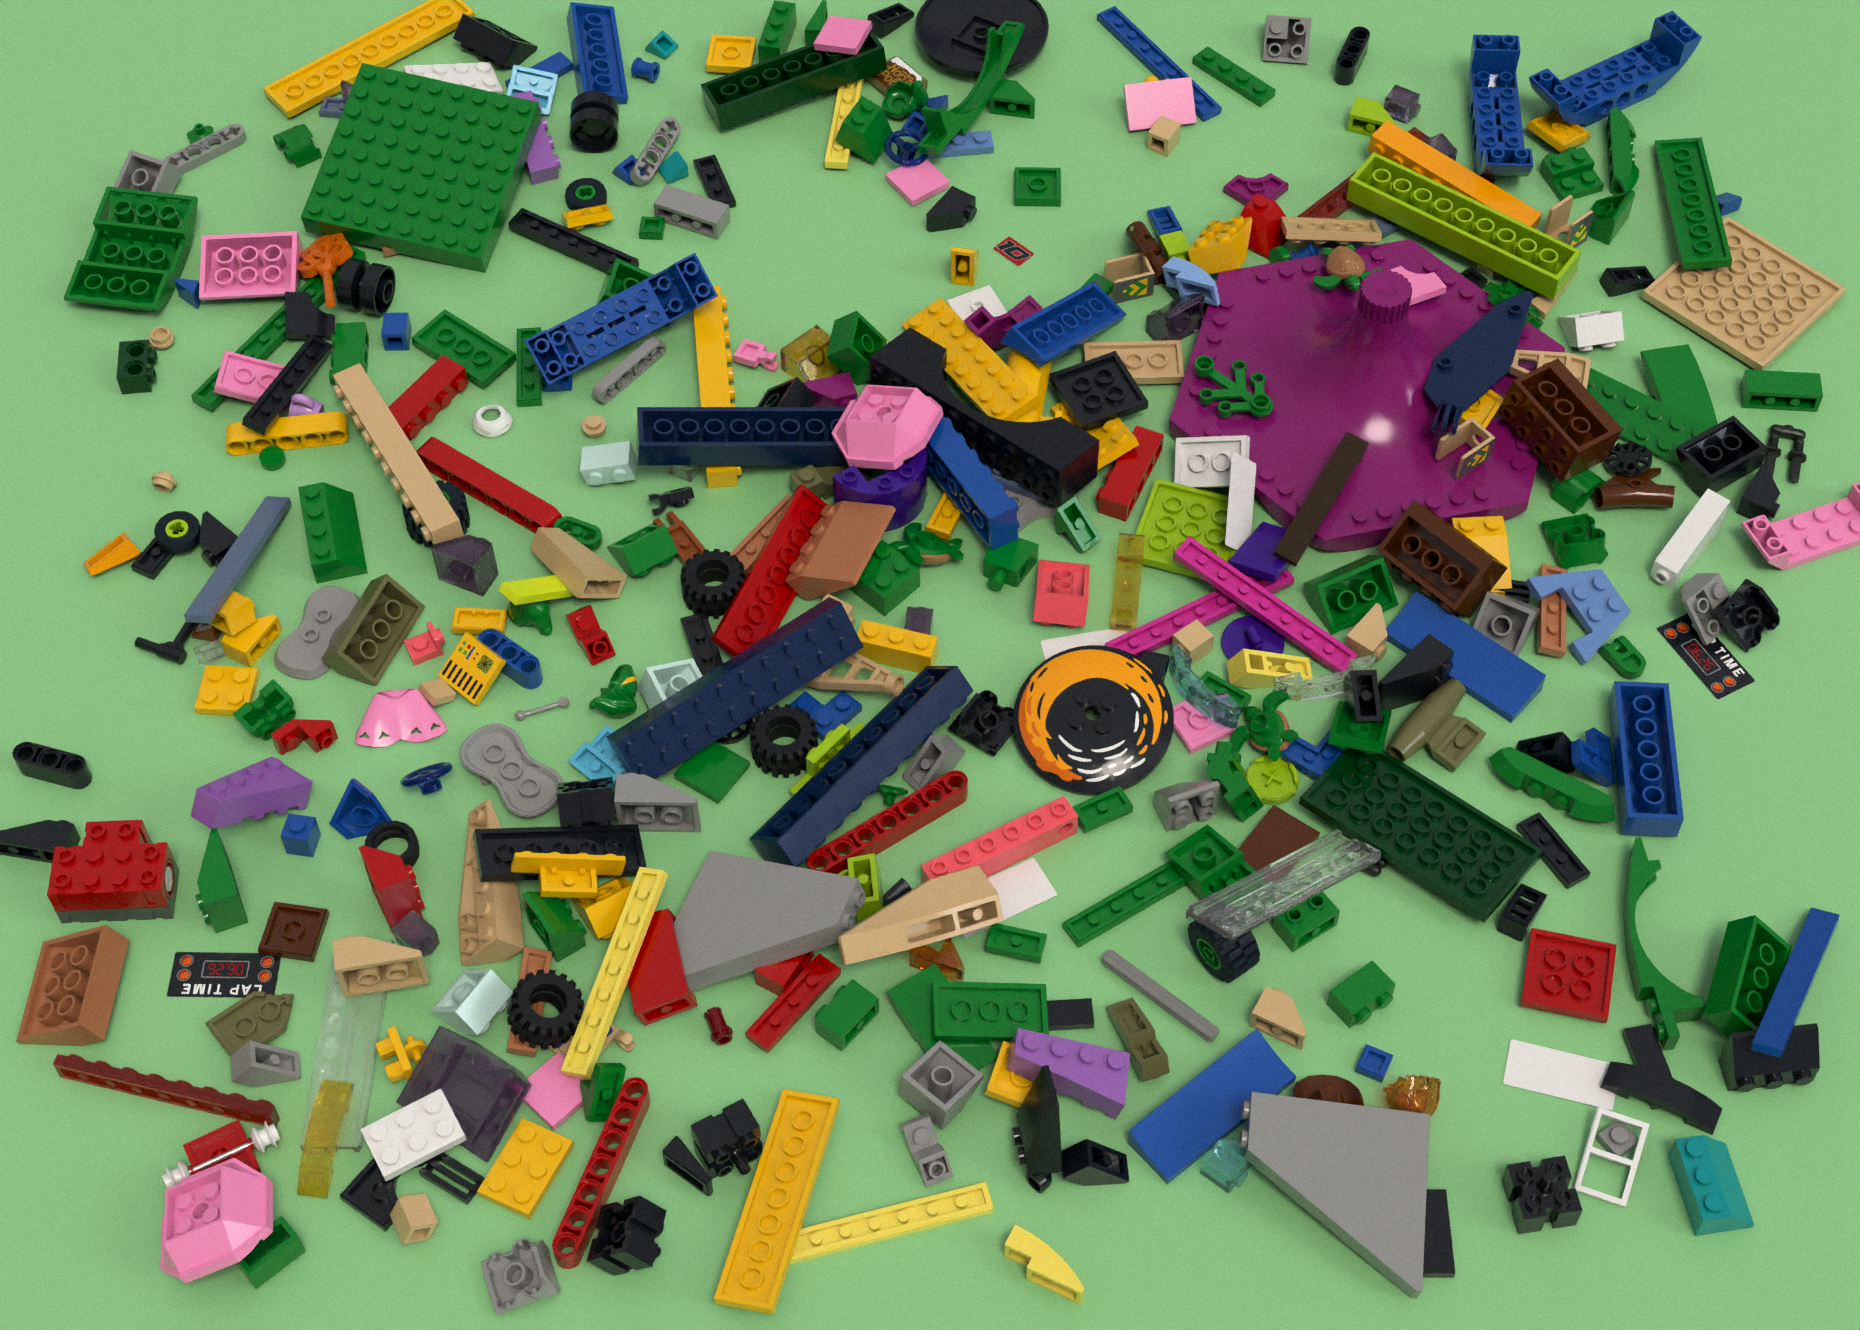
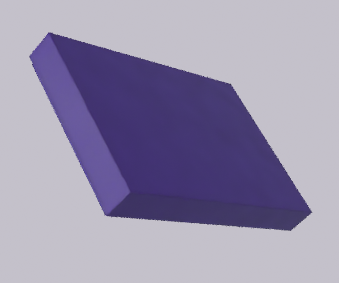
[1228,522,1290,582]

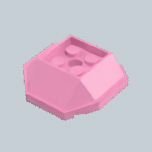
[832,385,944,470]
[160,1158,273,1284]

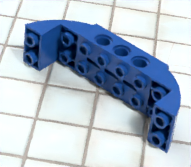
[1529,11,1702,127]
[1468,34,1533,177]
[524,253,718,385]

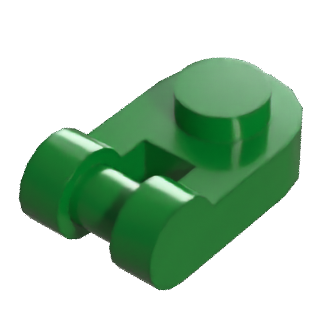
[1599,635,1646,679]

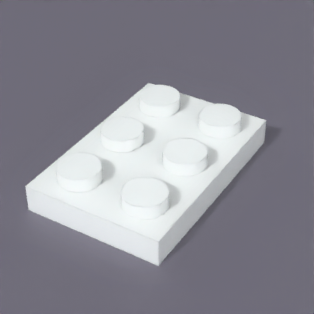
[1174,435,1250,489]
[360,1089,467,1181]

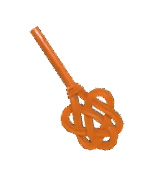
[298,233,354,308]

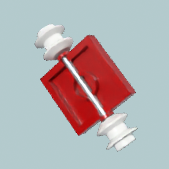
[162,1119,281,1189]

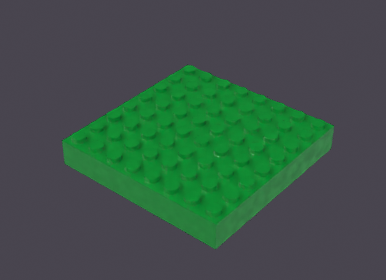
[301,63,542,273]

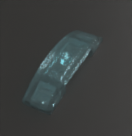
[1169,644,1241,729]

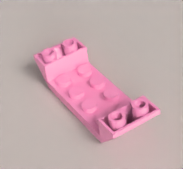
[1741,482,1860,571]

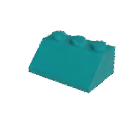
[1668,1135,1754,1236]

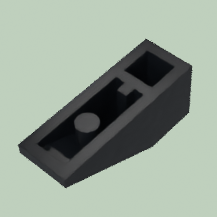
[0,820,81,863]

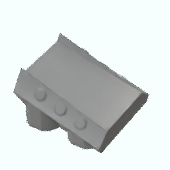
[481,1238,561,1315]

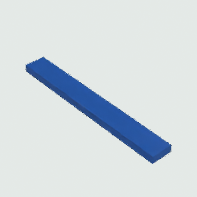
[1097,6,1222,122]
[1751,907,1839,1058]

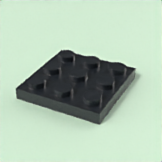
[1049,351,1148,431]

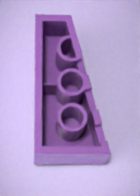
[511,90,561,185]
[191,756,313,829]
[1006,1028,1130,1120]

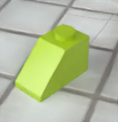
[1347,96,1395,137]

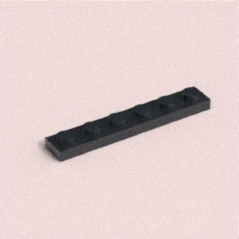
[508,208,639,272]
[242,335,332,435]

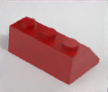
[358,845,425,934]

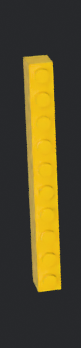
[693,285,742,489]

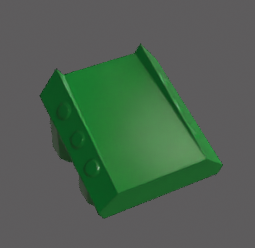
[1541,513,1609,570]

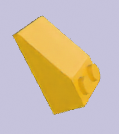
[1451,516,1512,595]

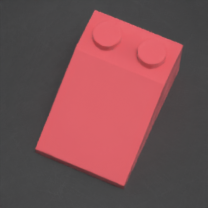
[1033,559,1090,628]

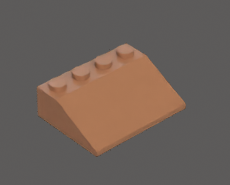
[785,501,896,601]
[16,925,129,1046]

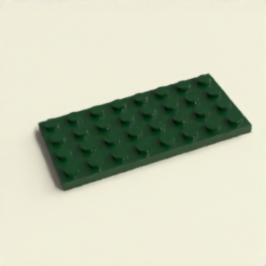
[1299,748,1544,923]

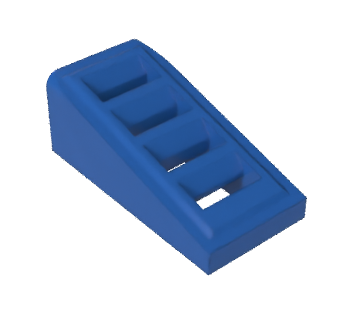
[1147,206,1183,243]

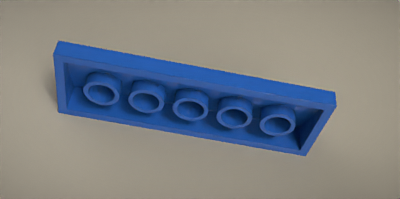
[567,2,628,104]
[1000,281,1126,367]
[1386,591,1546,723]
[1127,1028,1296,1184]

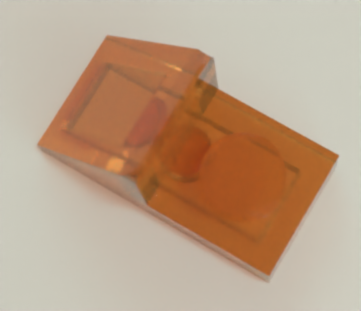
[909,938,964,982]

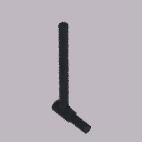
[135,622,197,664]

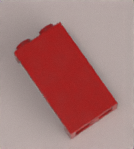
[628,908,698,1026]

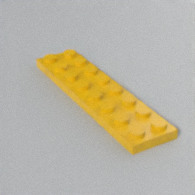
[902,298,1040,421]
[714,1089,840,1315]

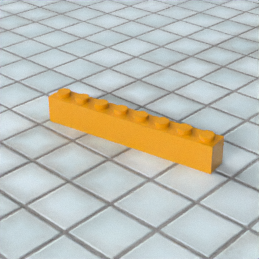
[1368,120,1542,229]

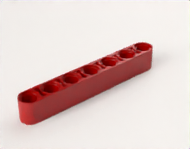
[416,437,562,534]
[807,770,968,874]
[552,1077,651,1269]

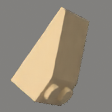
[332,936,430,998]

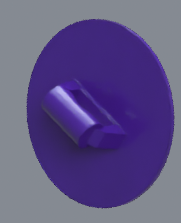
[1222,616,1284,659]

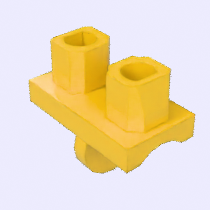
[375,1026,427,1084]

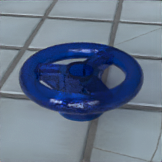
[884,130,929,166]
[400,762,453,795]

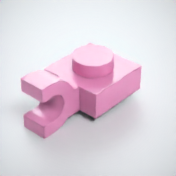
[733,339,779,373]

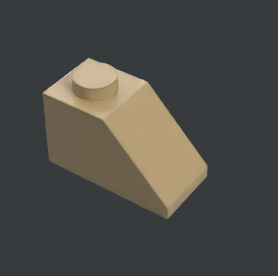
[1345,603,1388,667]
[1249,986,1307,1051]

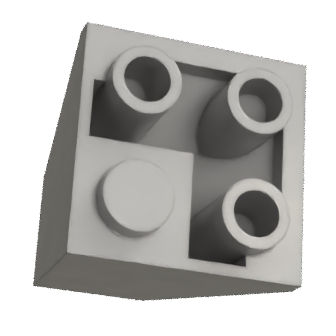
[1262,15,1312,64]
[1681,573,1730,645]
[1153,781,1220,832]

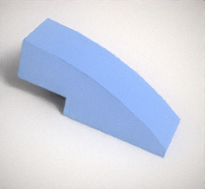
[1162,256,1221,306]

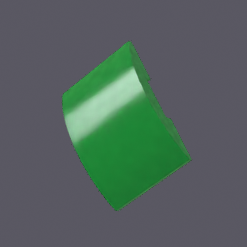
[64,186,198,312]

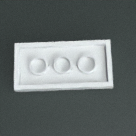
[403,62,503,94]

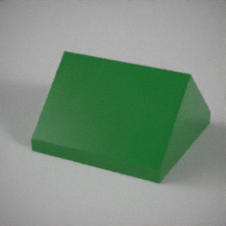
[1588,190,1635,245]

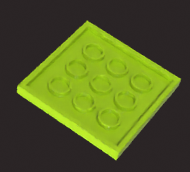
[1127,478,1237,580]

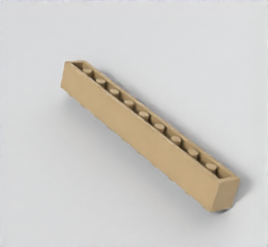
[332,363,464,549]

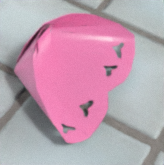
[355,688,447,747]

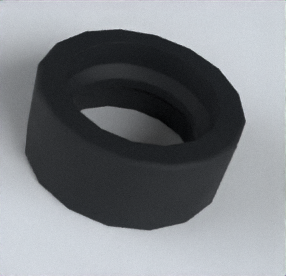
[365,821,420,867]

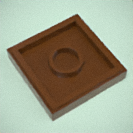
[258,902,330,962]

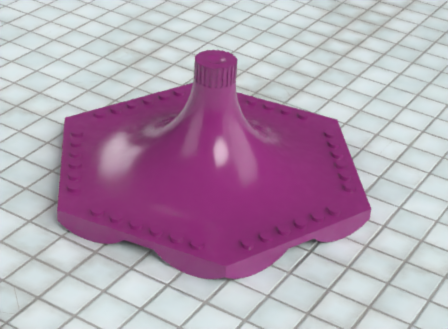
[1169,239,1565,552]

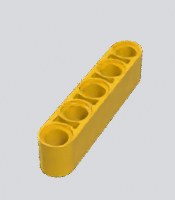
[226,411,348,456]

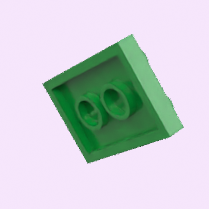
[1328,701,1392,754]

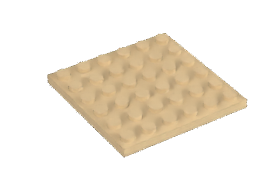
[1641,216,1846,370]

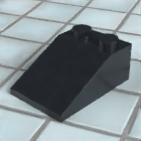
[1378,634,1454,710]
[1012,1065,1062,1177]

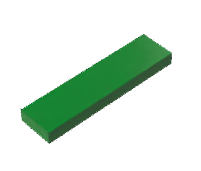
[517,327,542,407]

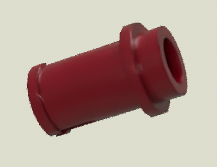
[704,1007,733,1045]

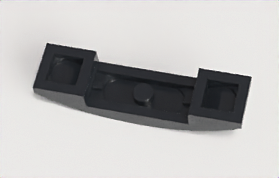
[1600,1062,1722,1135]

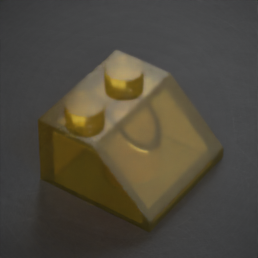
[780,325,843,382]

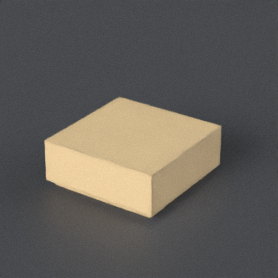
[418,678,457,706]

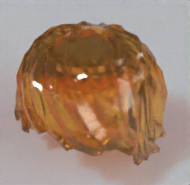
[1383,1075,1441,1117]

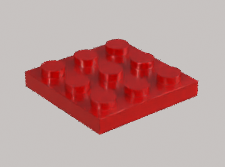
[1520,928,1617,1023]

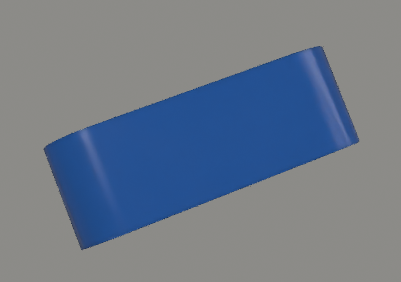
[478,629,543,689]

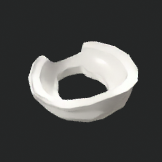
[472,405,513,438]

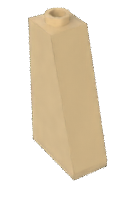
[530,527,627,598]

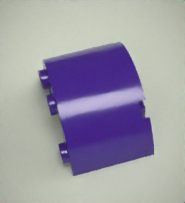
[832,447,927,532]

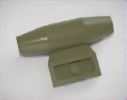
[1387,678,1486,772]

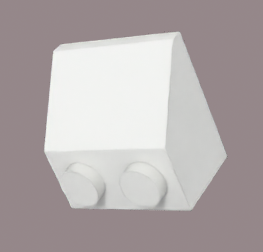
[1558,310,1624,351]

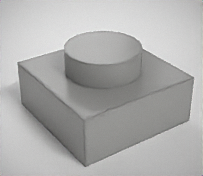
[1596,1121,1639,1157]

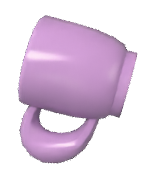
[288,393,324,416]

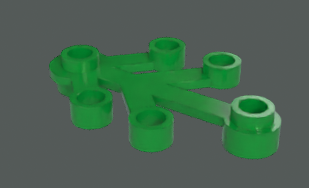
[1485,279,1544,329]
[1194,355,1273,418]

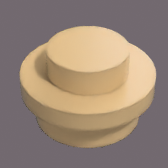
[149,326,174,349]
[582,415,607,439]
[151,471,177,493]

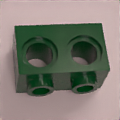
[116,339,158,394]

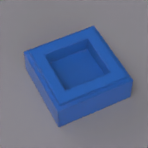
[1355,1044,1393,1083]

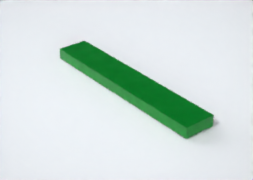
[1062,861,1188,948]

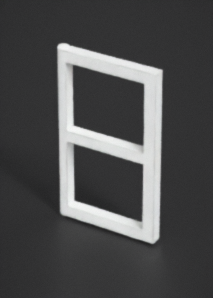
[1573,1106,1650,1208]

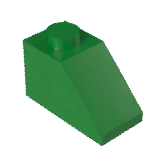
[990,79,1035,119]

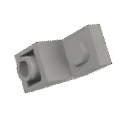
[900,1113,953,1187]

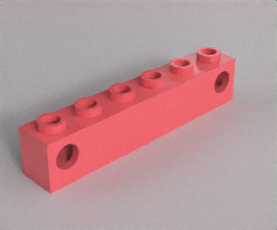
[920,796,1078,884]

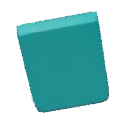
[645,30,679,60]
[658,151,688,184]

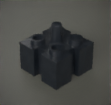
[557,777,616,827]
[690,1099,763,1179]
[1501,1155,1582,1234]
[587,1196,667,1276]

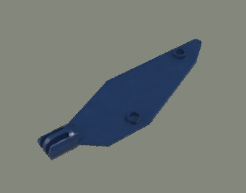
[1424,291,1533,436]

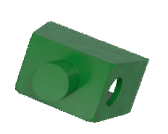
[984,538,1039,591]

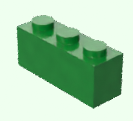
[758,0,797,63]
[329,322,369,385]
[1740,369,1823,412]

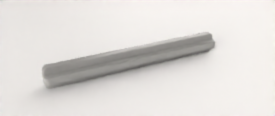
[1102,949,1219,1042]

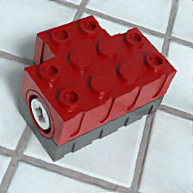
[47,820,179,924]

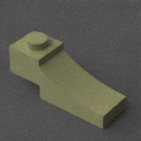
[790,464,869,500]
[1106,998,1170,1082]

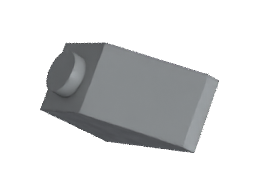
[902,735,966,791]
[230,1041,301,1088]

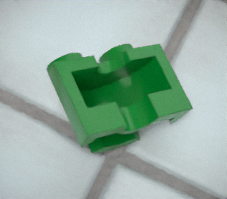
[273,124,322,169]
[1550,469,1606,514]
[233,679,296,740]

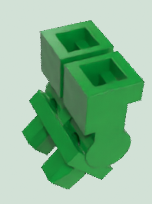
[1207,741,1264,823]

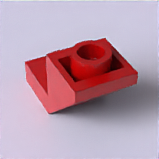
[565,605,616,665]
[271,719,338,755]

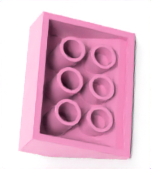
[199,231,303,300]

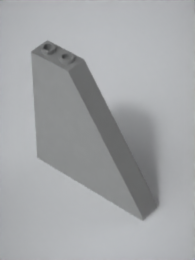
[673,851,866,991]
[1239,1092,1430,1298]

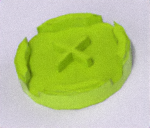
[1245,755,1299,805]

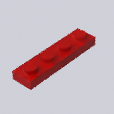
[745,953,841,1053]

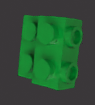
[1540,147,1604,201]

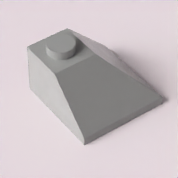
[1473,591,1541,657]

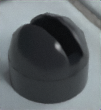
[1026,1173,1052,1194]

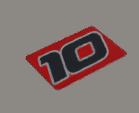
[994,237,1034,266]

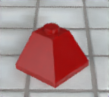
[1240,193,1288,260]

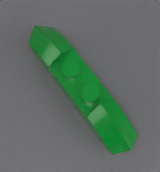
[1605,107,1639,195]
[1489,747,1615,822]

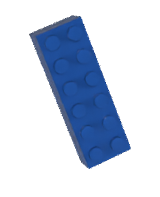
[926,416,1020,550]
[1608,681,1684,837]

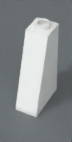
[1650,488,1731,589]

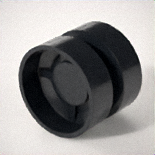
[570,91,619,154]
[336,258,396,316]

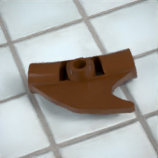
[1126,221,1168,284]
[1594,468,1675,509]

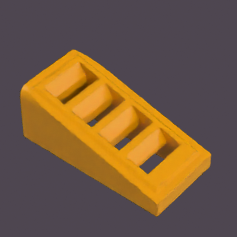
[84,532,141,576]

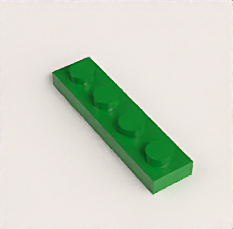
[1192,46,1276,107]

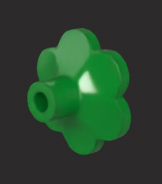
[187,123,214,144]
[878,785,908,805]

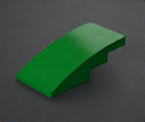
[1640,344,1718,427]
[1165,824,1282,928]
[886,964,998,1071]

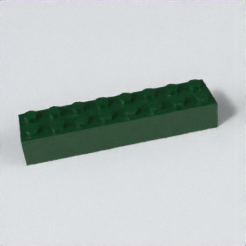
[700,30,888,131]

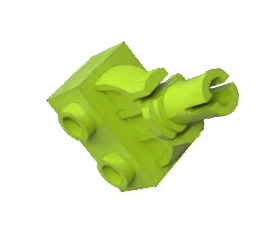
[838,853,883,922]

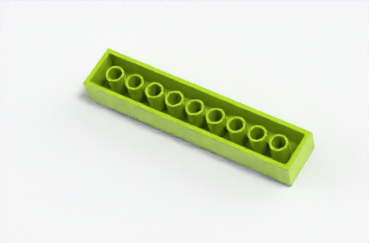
[1347,152,1582,300]

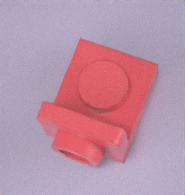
[404,621,445,666]

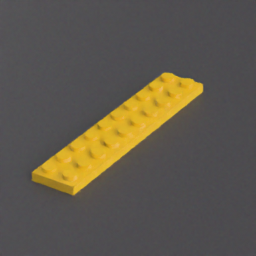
[263,0,475,118]

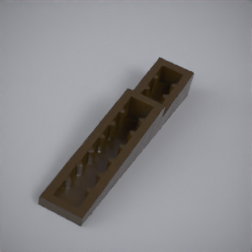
[1273,432,1369,567]

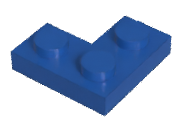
[789,690,862,741]
[1571,727,1615,787]
[1280,729,1346,780]

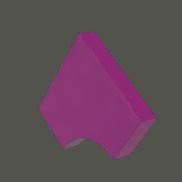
[1223,173,1289,206]

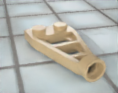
[1509,349,1591,389]
[804,652,904,696]

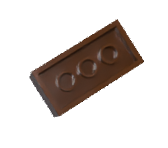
[1498,358,1623,483]
[1377,500,1508,618]

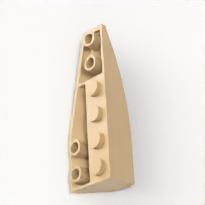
[458,799,524,966]
[837,865,1004,965]

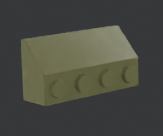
[321,574,425,686]

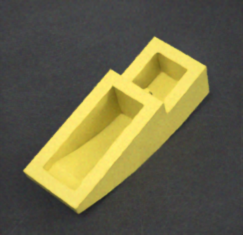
[1004,1224,1084,1305]

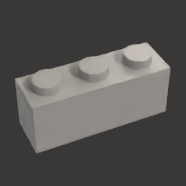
[654,185,730,240]

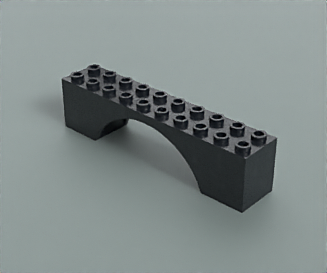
[870,328,1099,508]

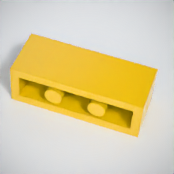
[856,619,938,673]

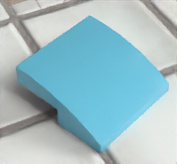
[507,65,558,116]
[568,725,627,788]

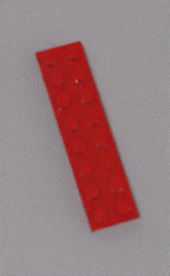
[710,484,827,657]

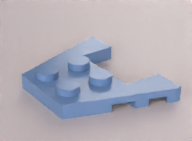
[1525,569,1631,666]

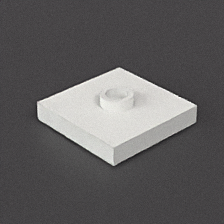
[947,285,1007,321]

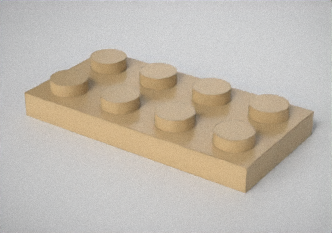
[1280,217,1382,245]
[1083,340,1184,384]

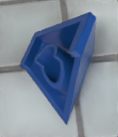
[329,778,392,839]

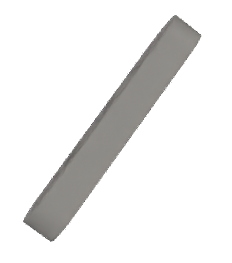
[629,117,681,186]
[163,124,246,176]
[592,336,666,404]

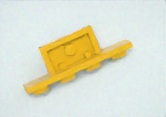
[511,851,626,899]

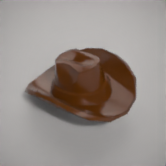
[1293,1075,1364,1106]

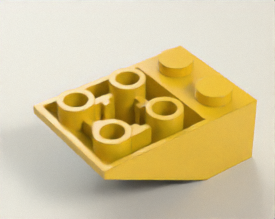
[1187,216,1252,274]

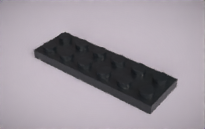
[473,824,647,882]

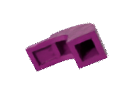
[964,295,1043,349]

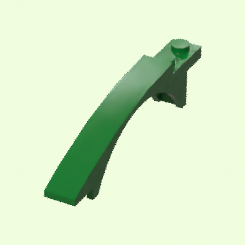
[917,21,1025,156]
[1623,837,1706,1051]

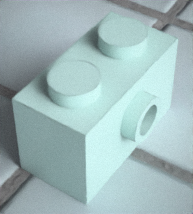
[580,441,637,486]

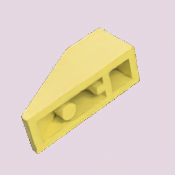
[1226,648,1313,689]

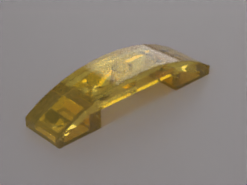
[1110,533,1145,631]
[297,1079,354,1199]

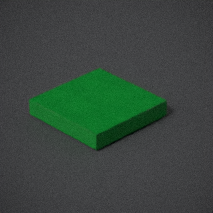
[1014,167,1061,207]
[674,741,750,804]

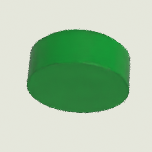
[1269,245,1291,263]
[259,446,286,471]

